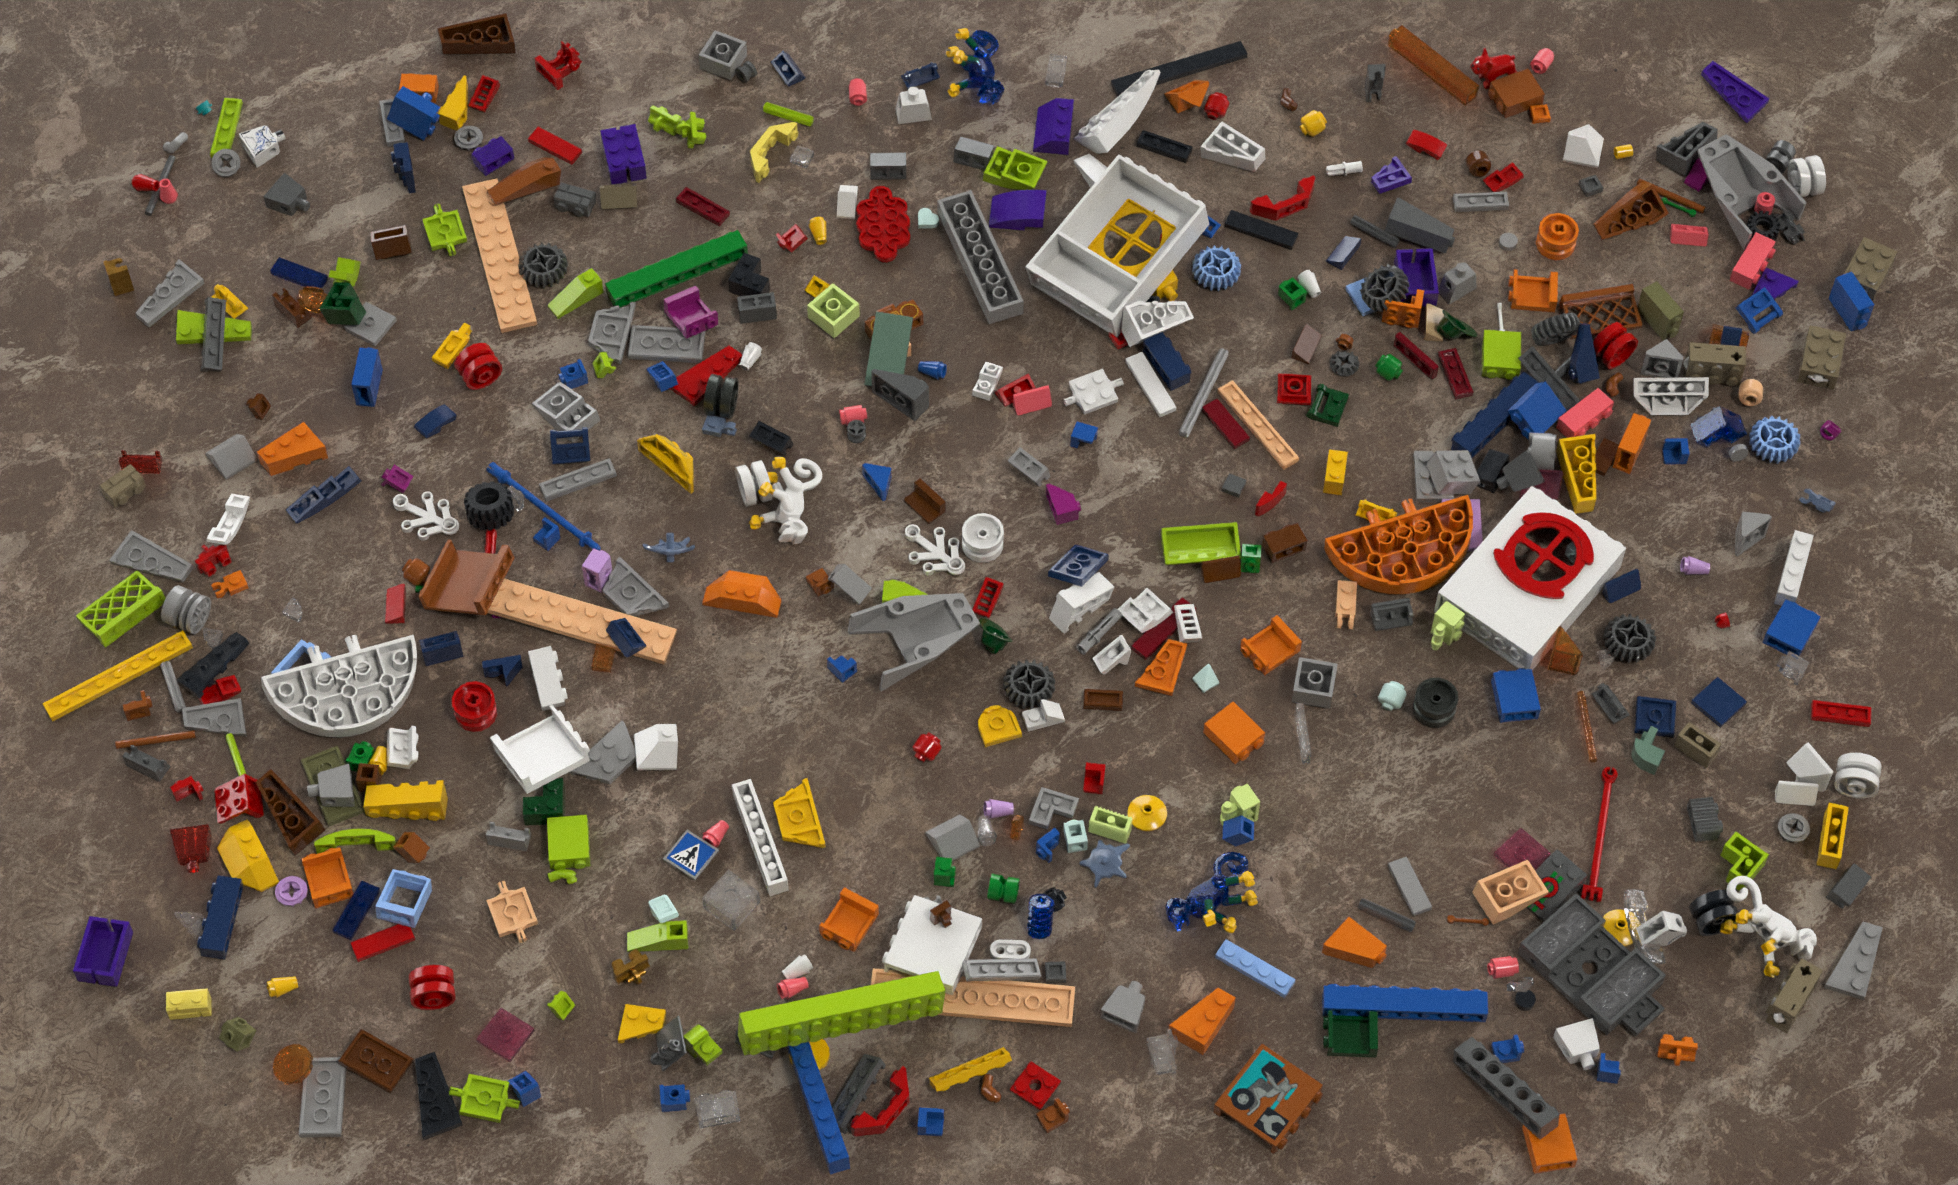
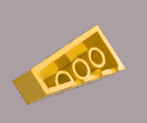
[1556,434,1596,514]
[363,780,448,821]

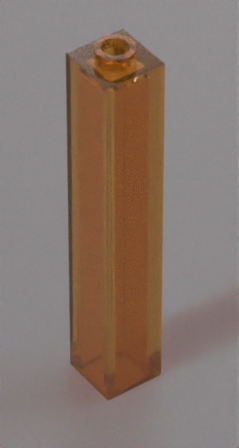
[1388,25,1479,106]

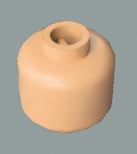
[1739,379,1763,406]

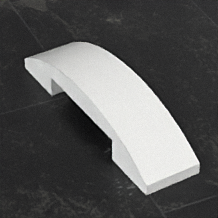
[207,494,250,545]

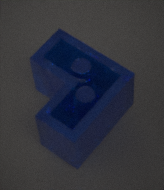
[1690,406,1747,448]

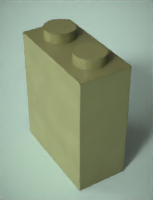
[1637,281,1684,341]

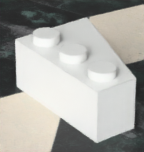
[1200,122,1265,172]
[1049,572,1114,634]
[528,646,568,711]

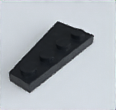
[176,632,249,699]
[415,1052,463,1141]

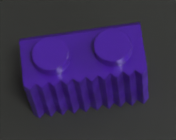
[471,136,514,176]

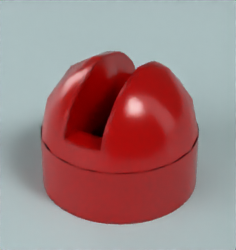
[1714,612,1730,629]

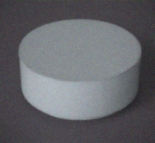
[1499,233,1518,251]
[1728,444,1748,462]

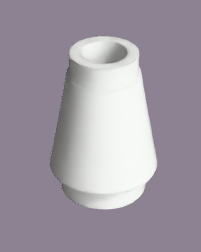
[1298,270,1321,298]
[739,342,762,371]
[782,954,813,979]

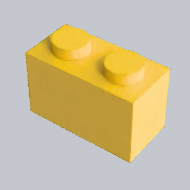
[1323,449,1348,495]

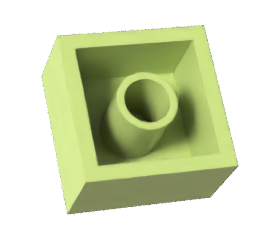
[807,283,860,338]

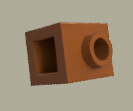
[393,832,430,863]

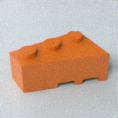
[257,422,328,476]
[1168,988,1236,1055]

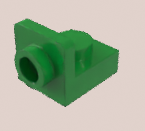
[1241,544,1261,573]

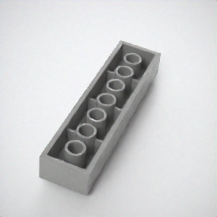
[937,190,1024,324]

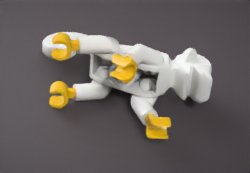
[749,457,822,545]
[1720,876,1817,978]

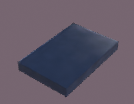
[1048,544,1109,587]

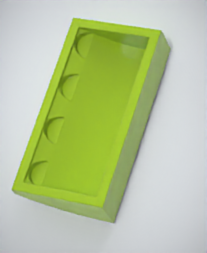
[1161,522,1241,565]

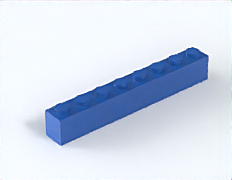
[1322,984,1488,1022]
[787,1042,850,1175]

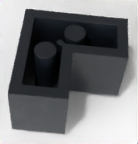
[728,253,770,297]

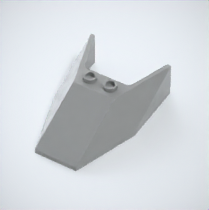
[1697,134,1807,250]
[848,593,980,691]

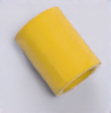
[1614,144,1633,159]

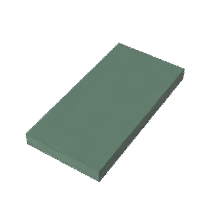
[864,312,913,386]

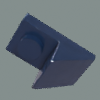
[482,655,523,687]

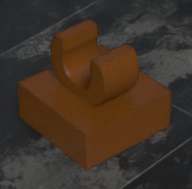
[246,393,271,420]
[930,900,952,928]

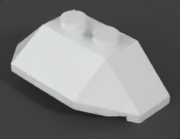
[1634,377,1709,415]

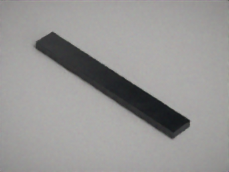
[1111,41,1248,97]

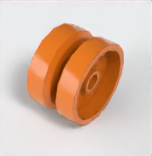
[1536,213,1579,260]

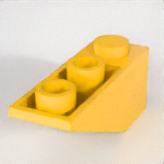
[438,75,468,131]

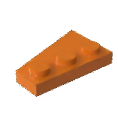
[1135,639,1187,696]

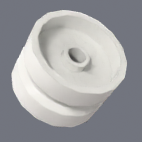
[1788,155,1826,197]
[735,460,773,507]
[962,513,1004,563]
[1834,753,1882,798]

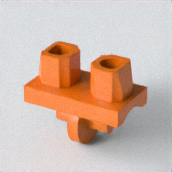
[1657,1034,1698,1066]

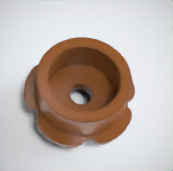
[1336,334,1354,350]

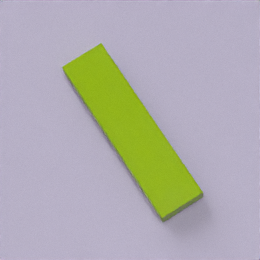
[210,98,243,159]

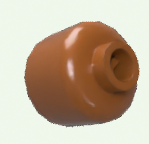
[402,558,430,586]

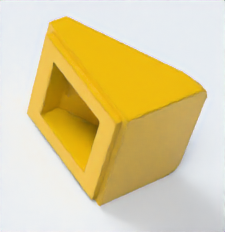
[804,275,830,298]

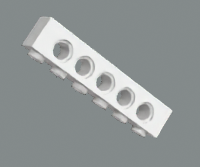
[732,779,789,896]

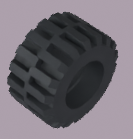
[464,481,514,531]

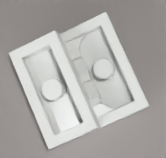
[1118,588,1173,633]

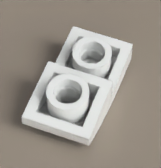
[972,362,1003,401]

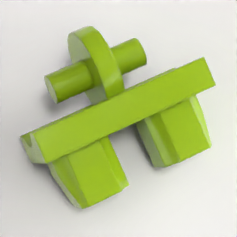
[648,106,682,136]
[676,112,706,149]

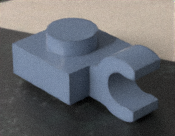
[702,415,737,437]
[1799,488,1836,512]

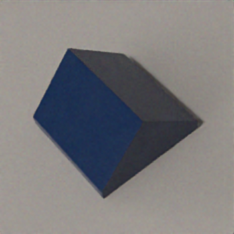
[419,631,464,666]

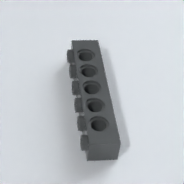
[1453,1037,1560,1139]

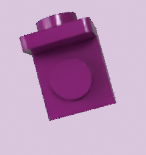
[381,464,414,493]

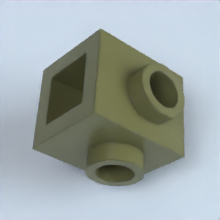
[219,1017,257,1052]

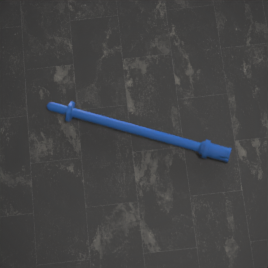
[486,462,601,551]

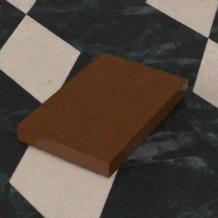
[338,1029,414,1094]

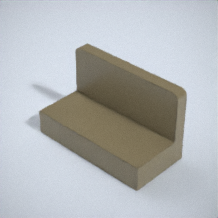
[600,183,637,209]

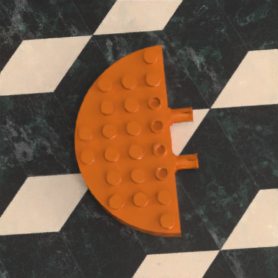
[1324,495,1473,594]

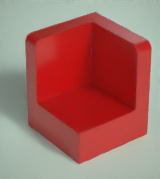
[1083,762,1106,794]

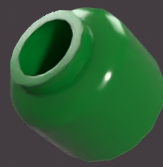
[1375,354,1403,381]

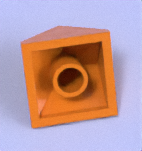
[1164,80,1209,113]

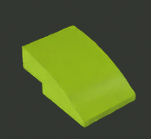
[983,146,1047,190]

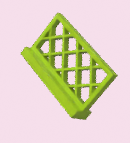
[76,570,166,648]

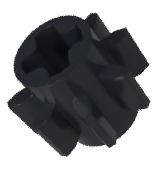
[1041,887,1067,912]

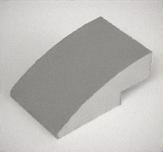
[532,382,600,442]

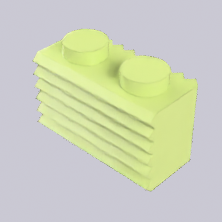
[1088,806,1132,844]

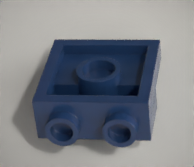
[391,142,416,193]

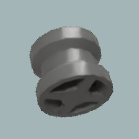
[735,61,757,83]
[847,420,866,443]

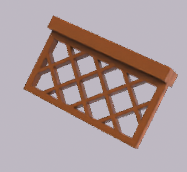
[1559,284,1642,339]

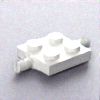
[1063,369,1124,415]

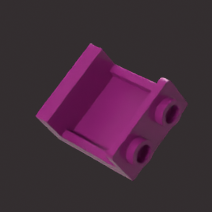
[664,286,718,339]

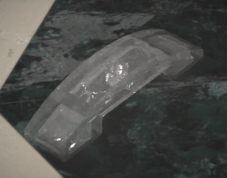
[1624,890,1666,964]

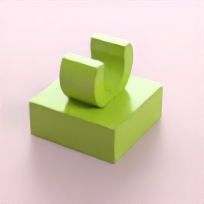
[592,352,616,378]
[547,991,575,1020]

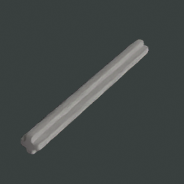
[1179,348,1229,438]

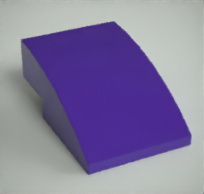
[989,190,1046,231]

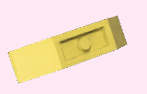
[750,122,798,183]

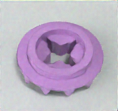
[275,876,308,907]

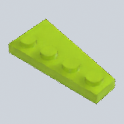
[176,310,252,344]

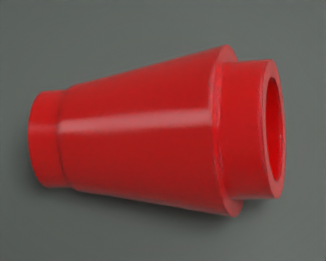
[132,174,160,192]

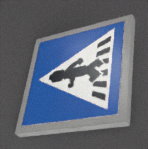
[663,830,719,880]

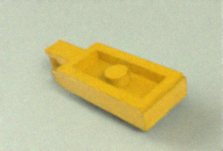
[432,323,472,369]

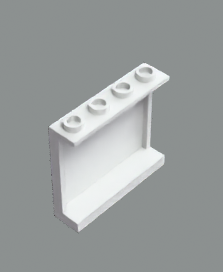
[490,705,590,794]
[882,895,982,995]

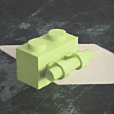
[1431,601,1465,650]
[1220,784,1260,825]

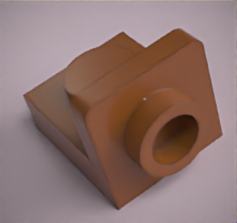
[806,568,834,597]
[123,690,153,721]
[1036,1098,1070,1133]

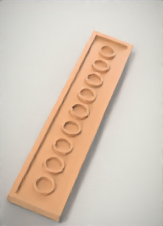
[462,178,537,333]
[487,579,677,664]
[871,968,1075,1027]

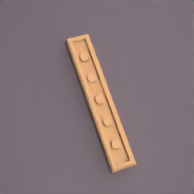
[1217,380,1299,470]

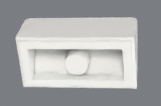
[1775,781,1819,806]

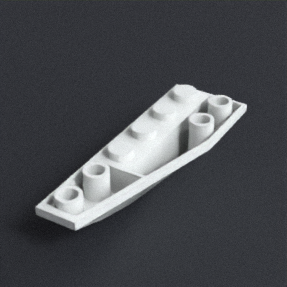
[1074,70,1161,154]

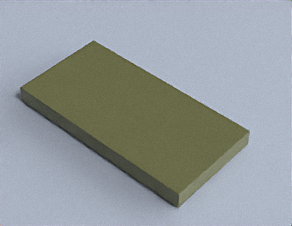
[301,745,365,827]

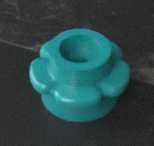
[196,100,212,116]

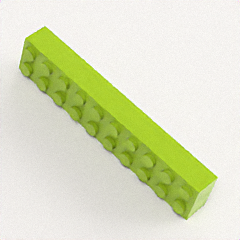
[738,971,945,1056]

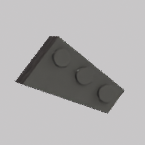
[1656,122,1718,176]

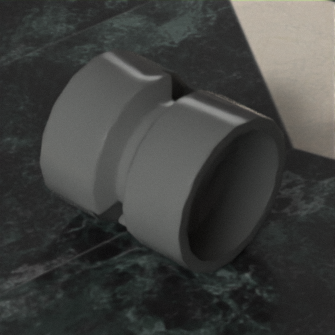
[1765,140,1796,174]

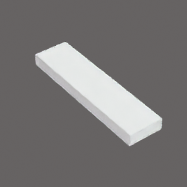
[1126,352,1176,417]

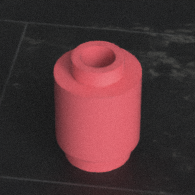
[1530,48,1554,74]
[848,78,867,106]
[1754,192,1775,215]
[839,405,867,426]
[1487,956,1519,979]

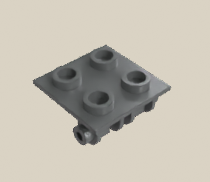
[650,1016,686,1071]

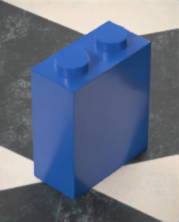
[387,86,440,140]
[1829,271,1875,331]
[351,347,383,407]
[1508,381,1567,440]
[1762,599,1821,660]
[1491,668,1541,723]

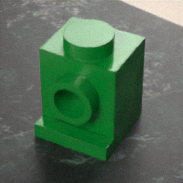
[1278,277,1307,311]
[346,741,375,772]
[934,857,956,887]

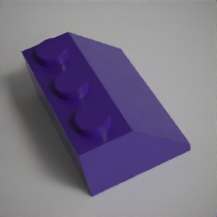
[1033,98,1074,155]

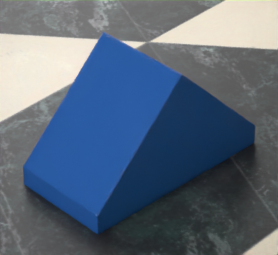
[862,463,892,501]
[508,1071,541,1107]

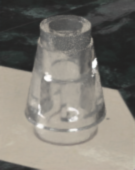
[977,816,997,846]

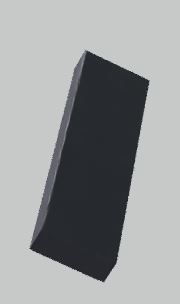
[1224,210,1299,250]

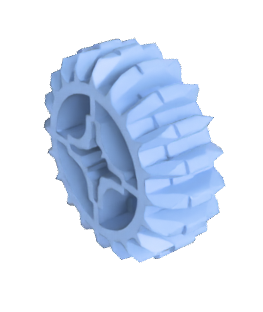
[1192,245,1241,292]
[1749,416,1801,464]

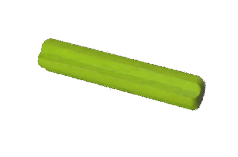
[763,102,814,126]

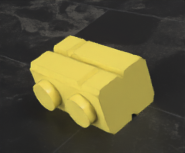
[166,988,212,1020]

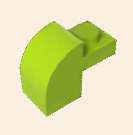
[329,257,361,287]
[683,1024,723,1065]

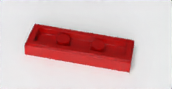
[528,126,582,165]
[1811,700,1871,727]
[350,924,415,962]

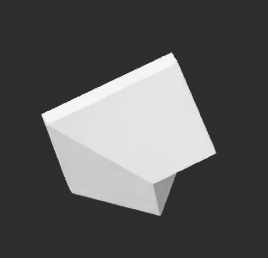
[1563,124,1604,168]
[1786,742,1833,792]

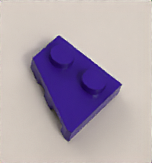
[1371,156,1412,194]
[1752,268,1799,300]

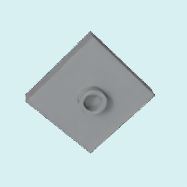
[344,302,397,346]

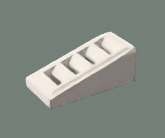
[1174,604,1202,643]

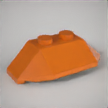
[702,570,782,618]

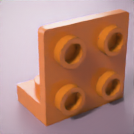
[1382,289,1424,328]

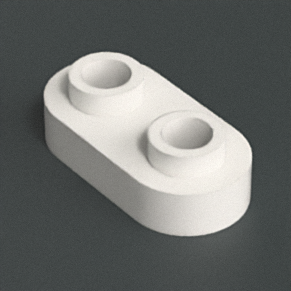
[990,940,1031,959]

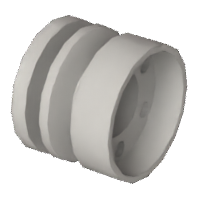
[161,585,211,634]

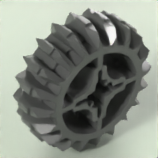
[518,242,568,289]
[1360,264,1410,313]
[1531,313,1581,346]
[1603,613,1656,664]
[1003,659,1055,709]

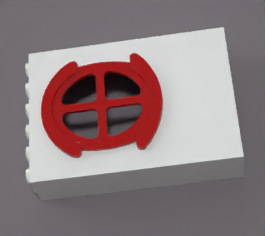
[1434,486,1626,670]

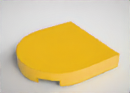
[978,705,1022,747]

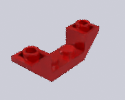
[1250,175,1315,221]
[851,1066,910,1137]

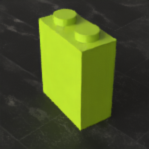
[1481,330,1521,379]
[547,815,591,870]

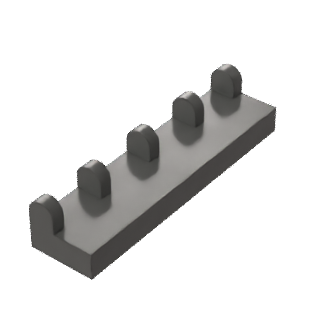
[200,297,226,372]
[1518,346,1581,413]
[832,1054,886,1134]

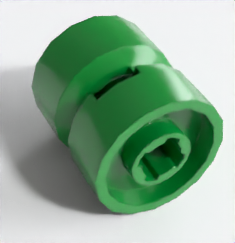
[987,873,1020,904]

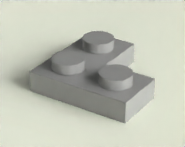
[1029,787,1079,830]

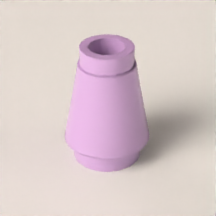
[1680,556,1710,575]
[984,799,1014,819]

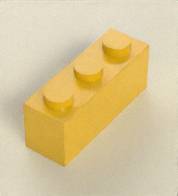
[1817,803,1849,869]

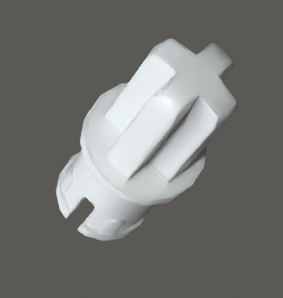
[1326,161,1363,176]

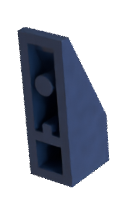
[1569,323,1600,384]

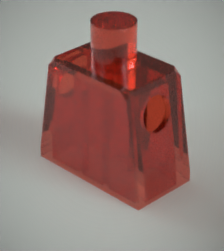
[170,824,212,873]

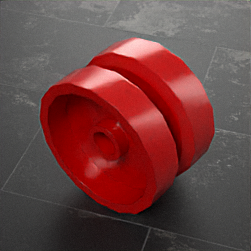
[1593,322,1638,369]
[454,343,503,390]
[452,681,497,732]
[409,965,456,1010]

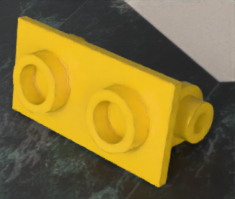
[211,284,248,319]
[1355,499,1398,521]

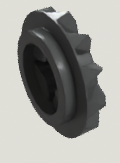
[1330,350,1360,376]

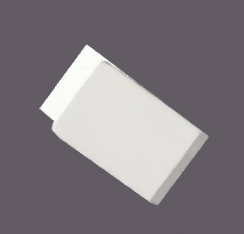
[837,185,858,219]
[1092,635,1131,674]
[1022,699,1065,732]

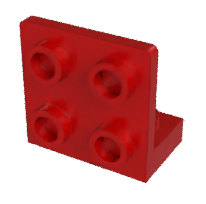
[214,774,264,824]

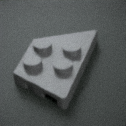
[588,302,636,364]
[602,557,669,617]
[569,721,636,785]

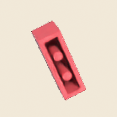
[1730,232,1776,290]
[1556,388,1614,438]

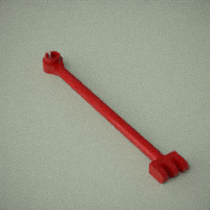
[1581,767,1618,903]

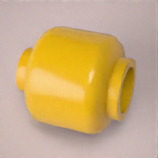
[1299,110,1327,137]

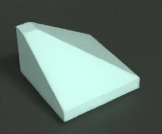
[1192,664,1219,693]

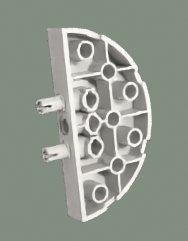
[261,635,417,737]

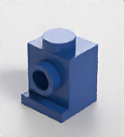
[558,359,588,389]
[659,1084,690,1112]

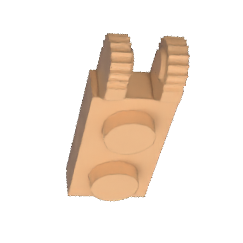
[1336,580,1357,630]

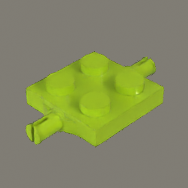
[422,204,467,256]
[449,1074,520,1123]

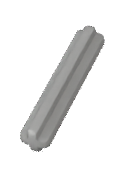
[160,661,186,712]

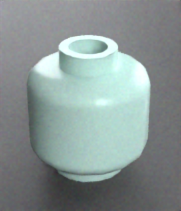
[1378,681,1407,711]

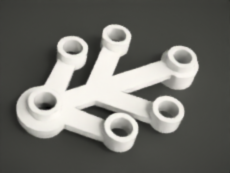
[393,491,459,541]
[905,524,965,575]

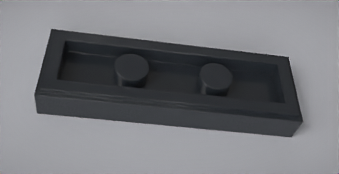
[1136,130,1193,163]

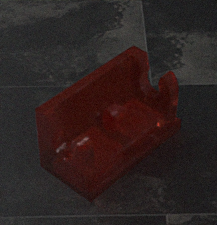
[119,450,163,474]

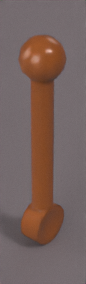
[1447,915,1489,926]

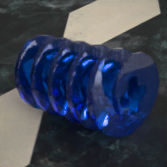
[1027,894,1054,939]

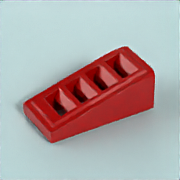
[468,75,500,113]
[972,577,1004,619]

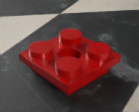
[1277,373,1312,405]
[1010,1061,1061,1110]

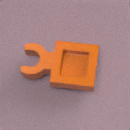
[211,570,249,598]

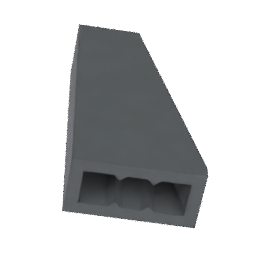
[1384,197,1455,253]

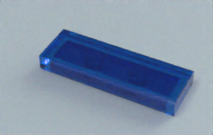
[270,257,328,292]
[333,881,380,940]

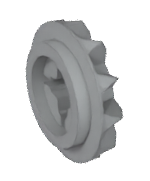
[454,126,483,151]
[212,149,241,177]
[1777,813,1810,844]

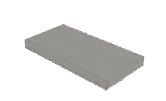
[628,325,706,363]
[299,1057,347,1137]

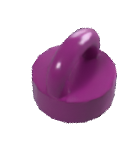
[1820,420,1841,441]

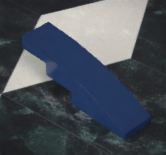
[286,466,362,524]

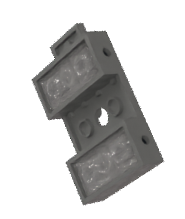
[1518,894,1666,1036]

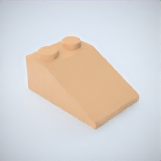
[1472,860,1549,925]

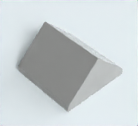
[1640,339,1683,378]
[205,434,258,480]
[1735,512,1772,557]
[925,815,980,861]

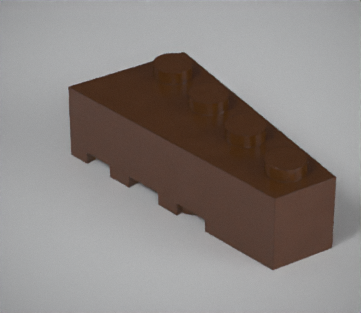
[437,13,516,54]
[256,769,326,856]

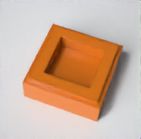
[1529,104,1551,124]

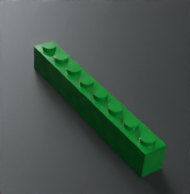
[605,230,748,308]

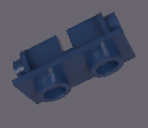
[901,62,940,89]

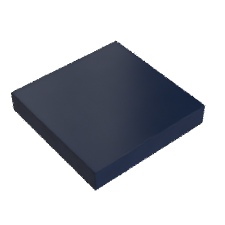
[1691,677,1747,728]
[1634,696,1676,738]

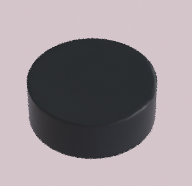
[1515,989,1536,1011]

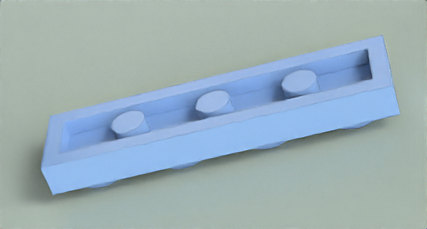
[1215,939,1295,998]

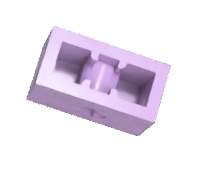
[582,548,612,593]

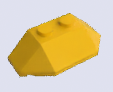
[637,434,694,494]
[217,819,279,892]

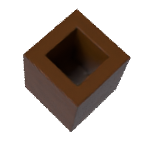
[356,763,382,792]

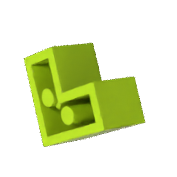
[1720,832,1769,891]

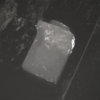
[1146,1029,1178,1060]

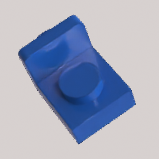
[1036,828,1060,863]
[1491,1034,1524,1063]

